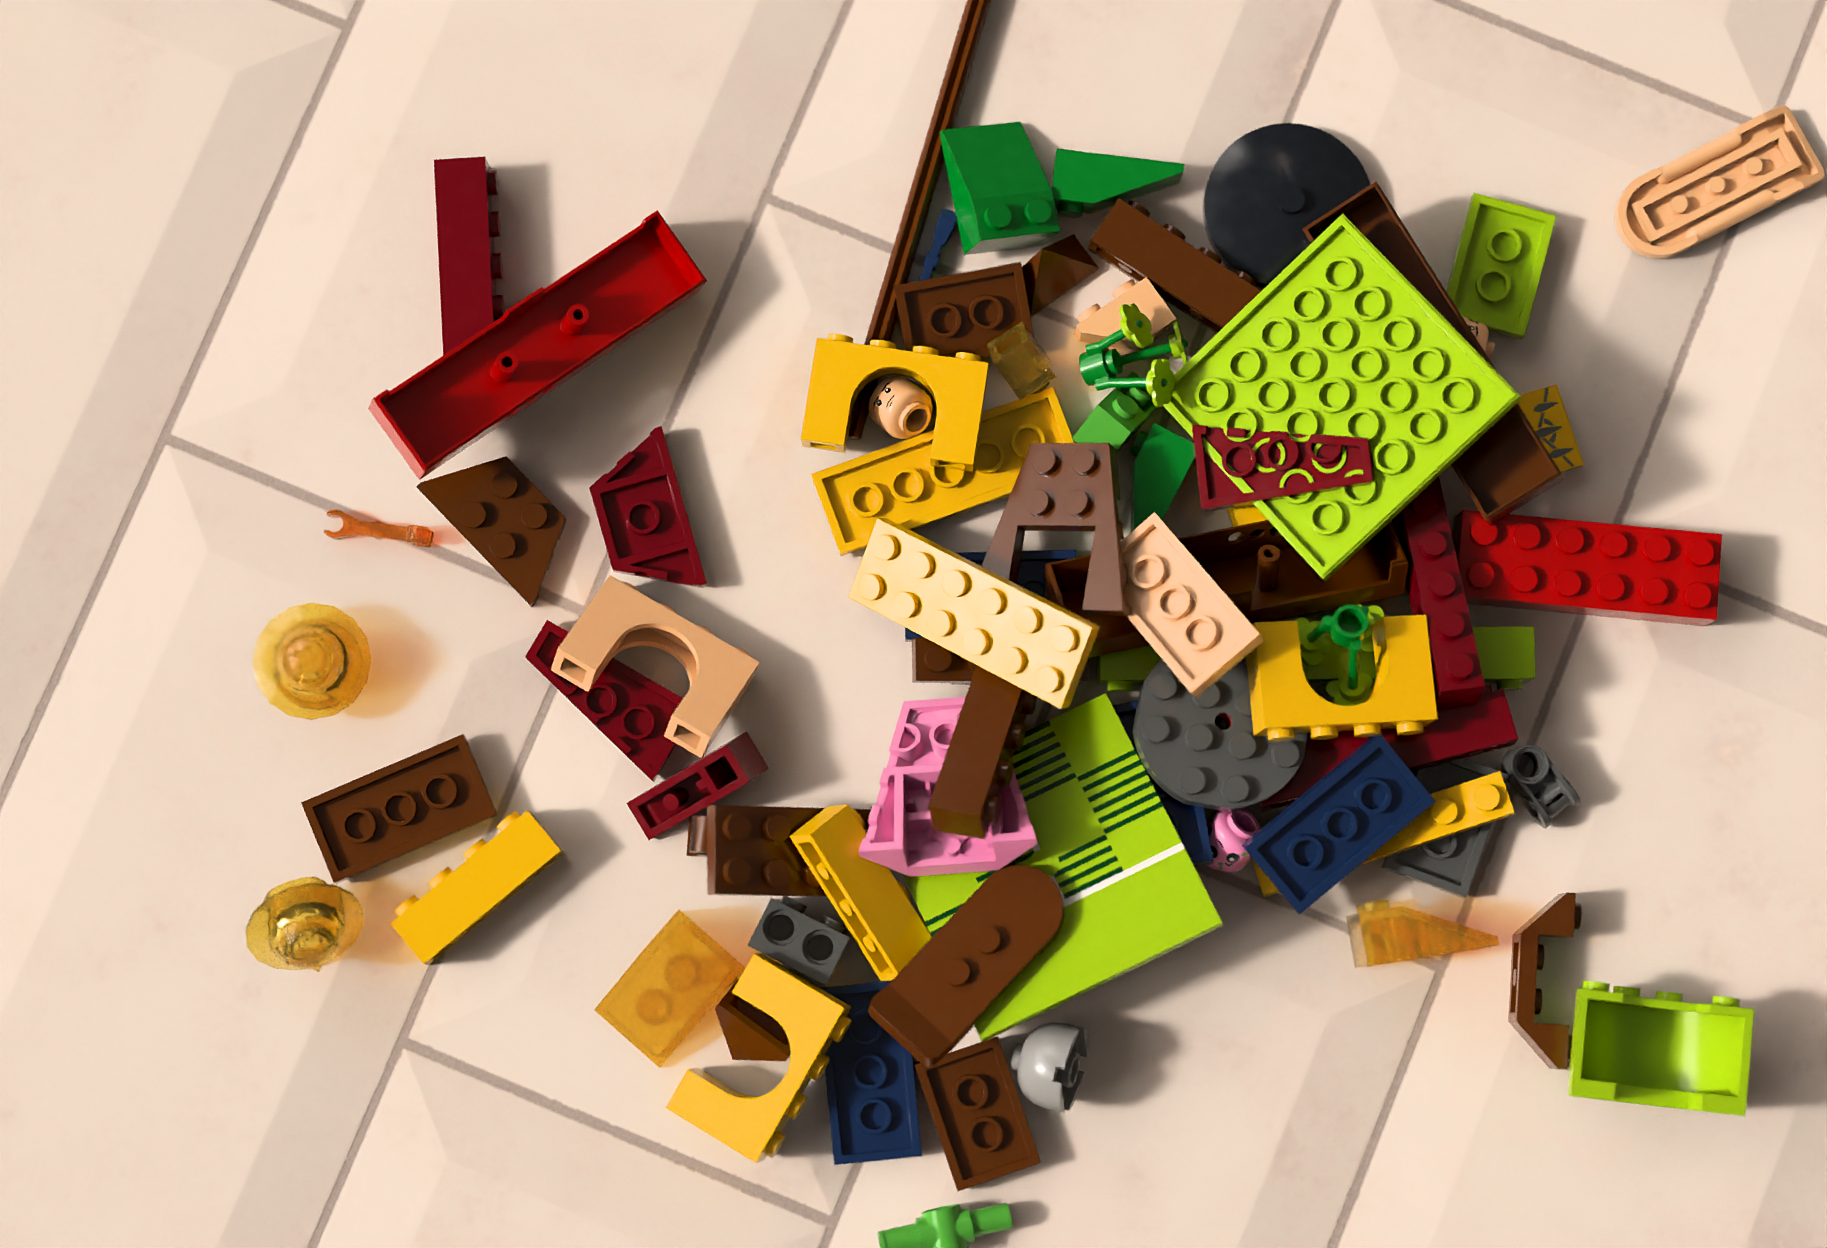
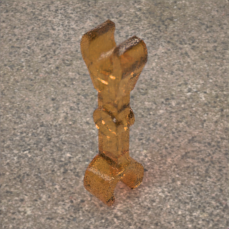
[324,509,434,548]

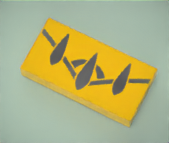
[1517,384,1584,473]

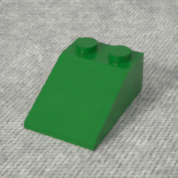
[939,121,1060,255]

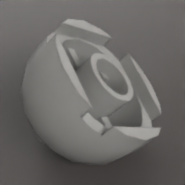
[1011,1022,1088,1113]

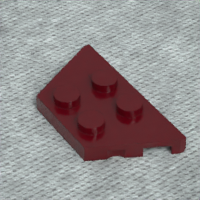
[589,426,708,588]

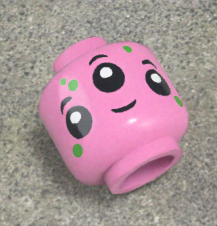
[1207,809,1260,873]

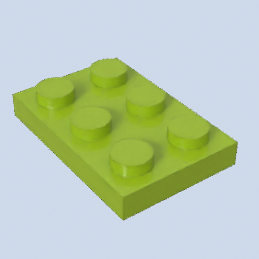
[1446,193,1556,340]

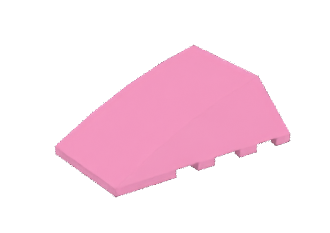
[859,697,1037,877]

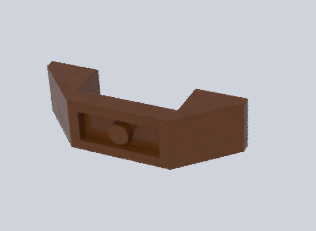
[1508,892,1582,1070]

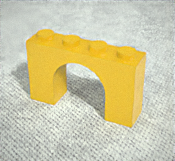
[801,334,989,472]
[1246,615,1437,742]
[666,953,852,1163]

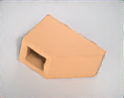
[1074,277,1177,351]

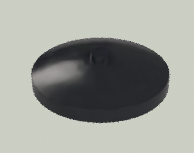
[1203,123,1371,289]

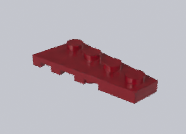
[1192,425,1375,512]
[525,620,683,782]

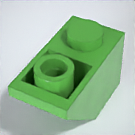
[1072,371,1158,453]

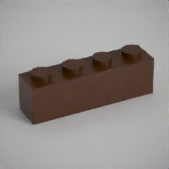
[1088,198,1261,334]
[928,665,1037,840]

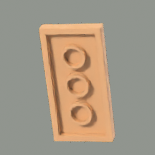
[1088,512,1264,698]

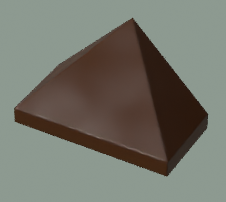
[1022,234,1099,317]
[715,979,791,1061]

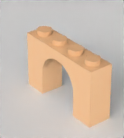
[551,575,760,758]

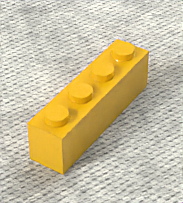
[789,804,932,981]
[390,810,564,965]

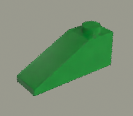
[1051,148,1184,218]
[1129,423,1195,532]

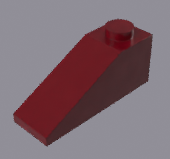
[626,731,769,840]

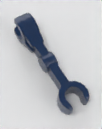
[919,208,957,280]

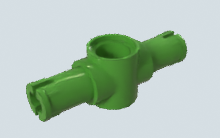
[877,1203,1013,1248]

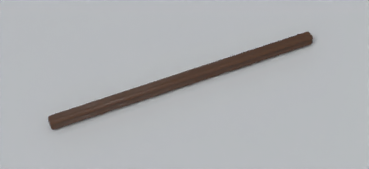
[848,0,991,440]

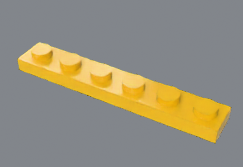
[1251,771,1515,897]

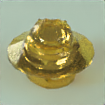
[253,602,372,720]
[245,877,364,972]

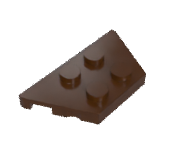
[416,456,567,607]

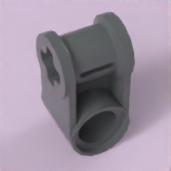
[1501,745,1581,829]

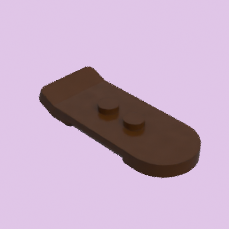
[868,865,1065,1067]

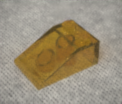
[1346,900,1499,968]
[594,909,746,1068]

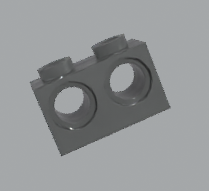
[747,896,850,986]

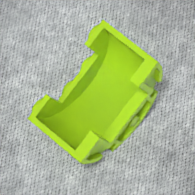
[1567,981,1754,1116]

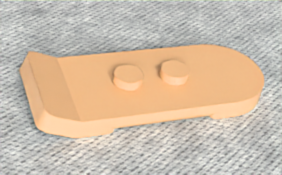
[1615,106,1825,259]

